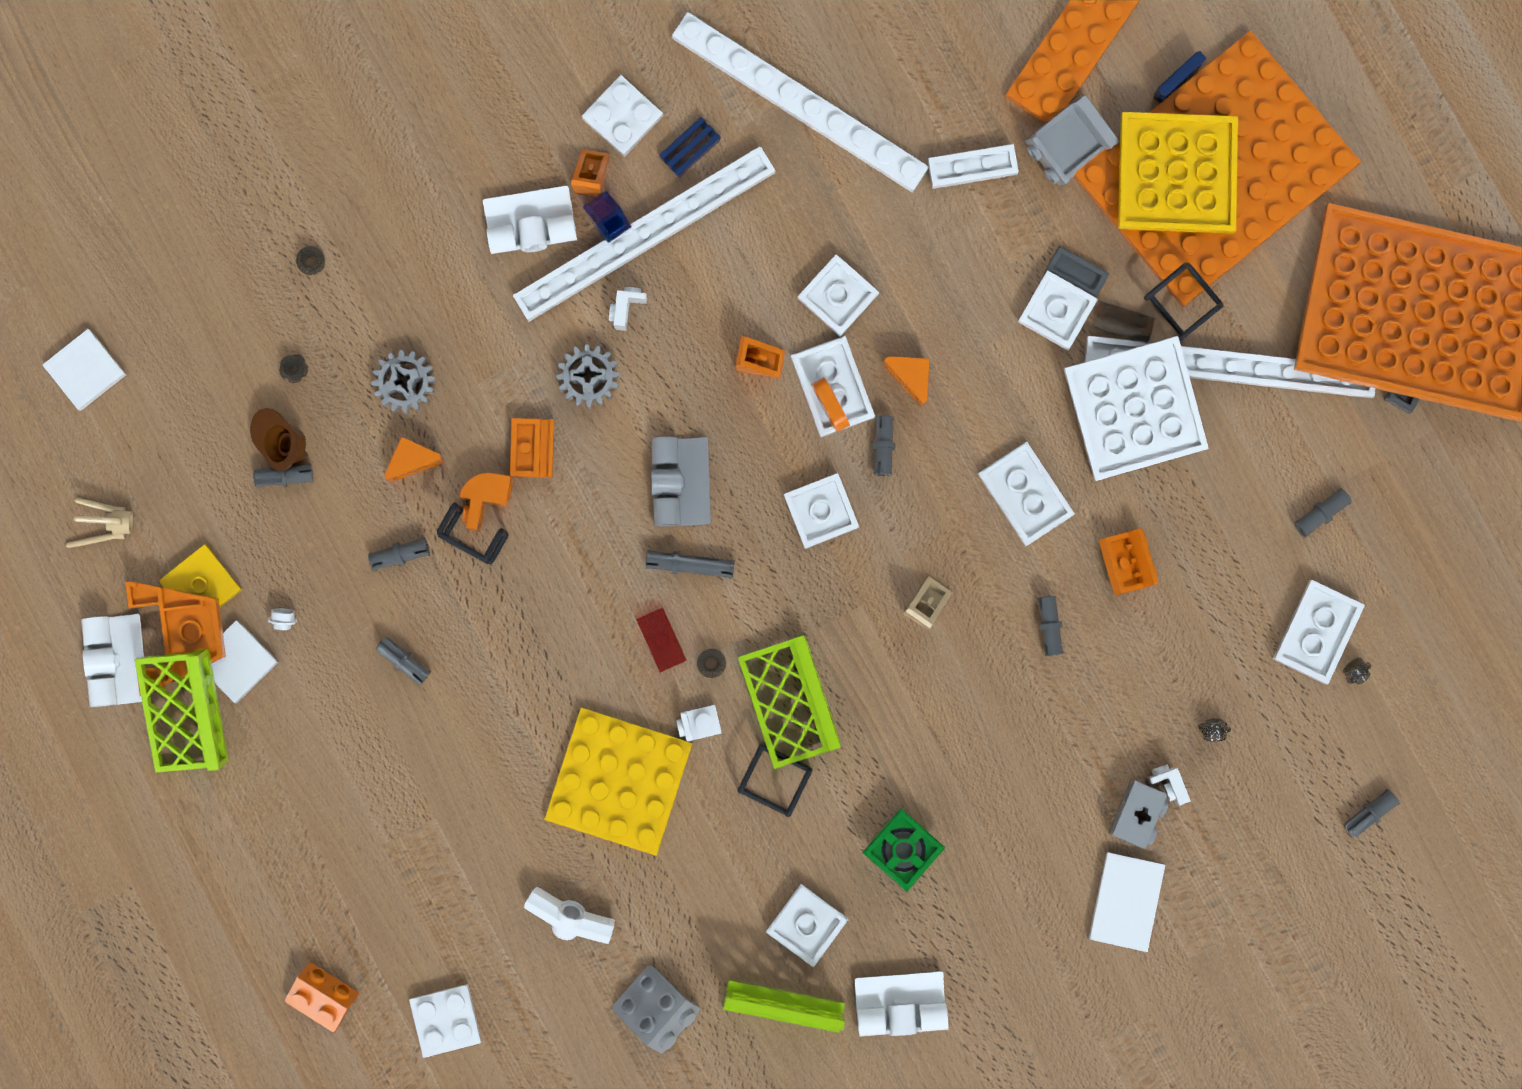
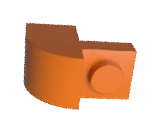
[459,473,514,532]

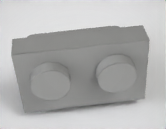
[613,965,701,1054]

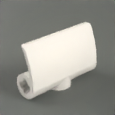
[483,186,577,254]
[81,614,144,707]
[855,972,948,1036]

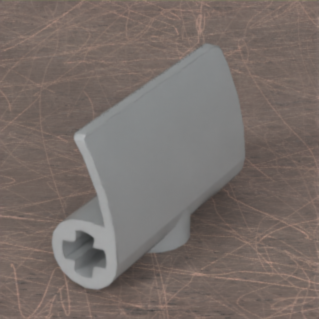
[651,437,711,527]

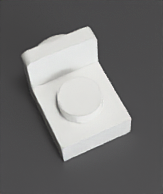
[676,705,722,742]
[1147,764,1191,805]

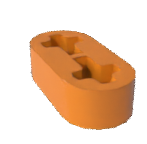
[811,377,850,432]

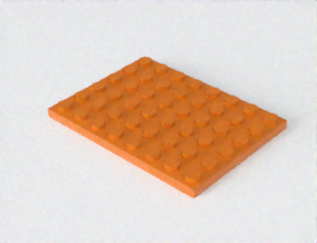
[1073,30,1361,308]
[1294,203,1522,422]

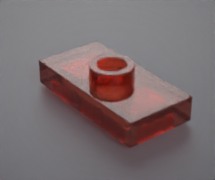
[636,607,687,673]

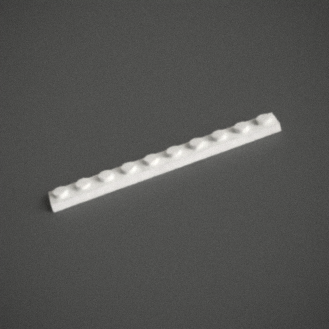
[672,12,929,193]
[513,146,775,322]
[1084,336,1375,398]

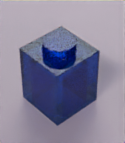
[583,191,632,243]

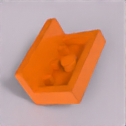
[1098,528,1158,596]
[284,962,359,1033]

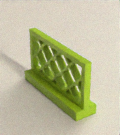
[738,635,842,769]
[134,648,229,773]
[723,979,845,1033]

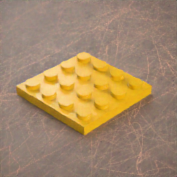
[1118,112,1238,233]
[544,707,693,856]

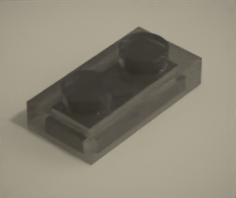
[1092,300,1154,343]

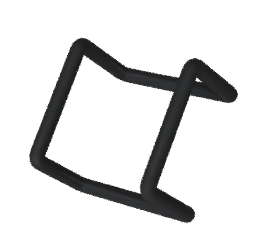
[1144,262,1224,341]
[437,503,509,564]
[737,744,813,817]

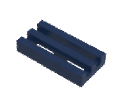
[1153,51,1206,104]
[659,117,721,178]

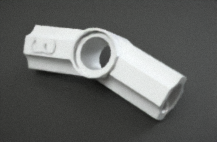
[524,886,615,944]

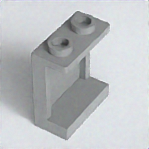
[1024,95,1120,186]

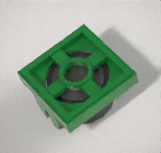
[862,808,946,892]

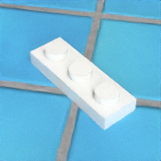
[928,144,1019,189]

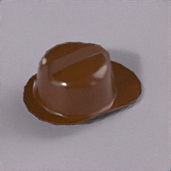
[250,408,308,471]

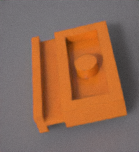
[510,418,555,478]

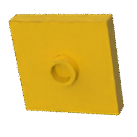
[159,544,242,608]

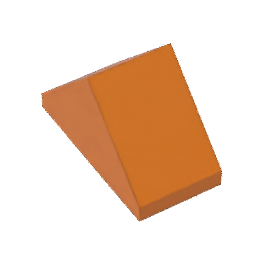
[571,149,610,198]
[736,336,785,379]
[882,356,930,407]
[384,437,445,483]

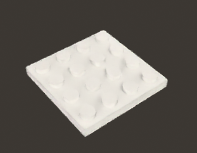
[1064,336,1209,481]

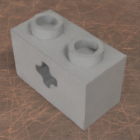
[1108,780,1169,849]

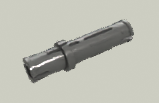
[645,550,735,579]

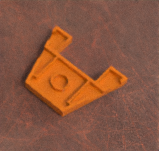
[125,581,226,696]

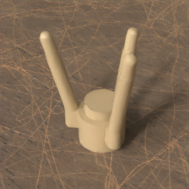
[66,498,133,548]

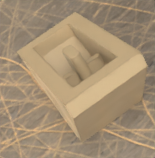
[903,576,953,630]

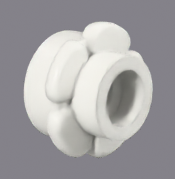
[268,608,297,630]

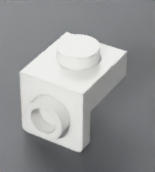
[609,287,647,331]

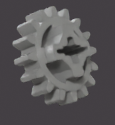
[556,344,620,408]
[371,350,436,414]

